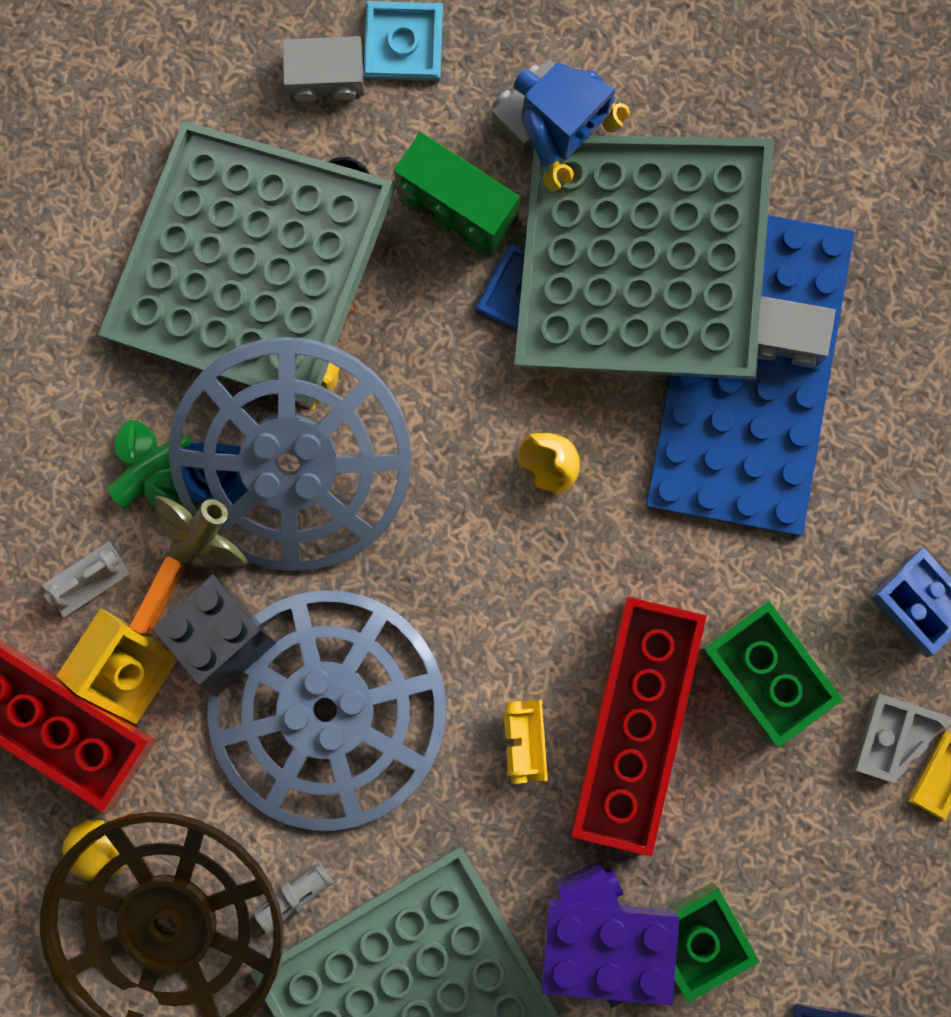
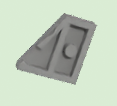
[852,693,951,783]

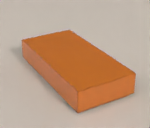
[129,556,186,635]

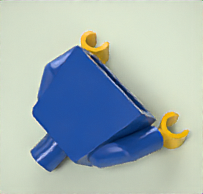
[513,63,630,192]

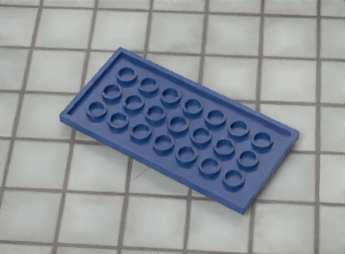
[646,215,855,536]

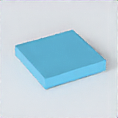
[363,1,443,81]

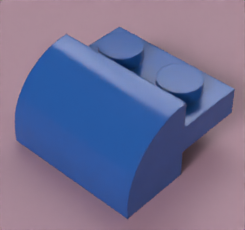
[870,548,951,658]

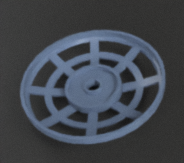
[169,337,412,571]
[207,590,446,831]

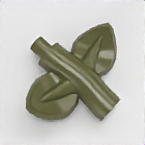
[154,495,248,567]

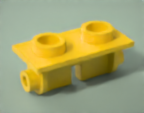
[502,700,548,784]

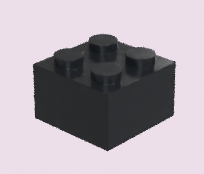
[152,575,276,697]

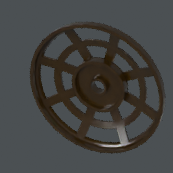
[40,812,284,1017]

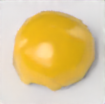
[62,819,125,882]

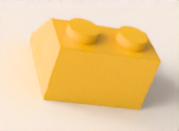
[56,608,178,724]

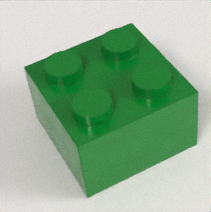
[665,882,760,1003]

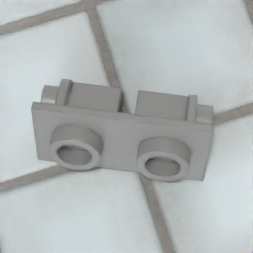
[42,541,131,618]

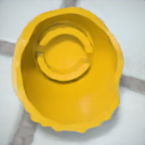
[517,433,580,495]

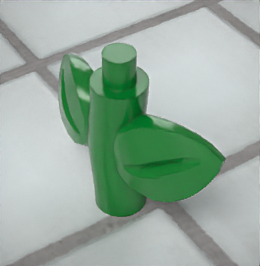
[107,420,195,509]

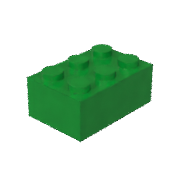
[393,131,520,255]
[699,601,844,748]

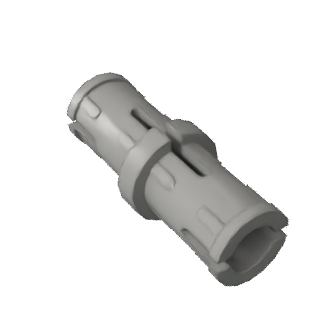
[253,862,334,933]

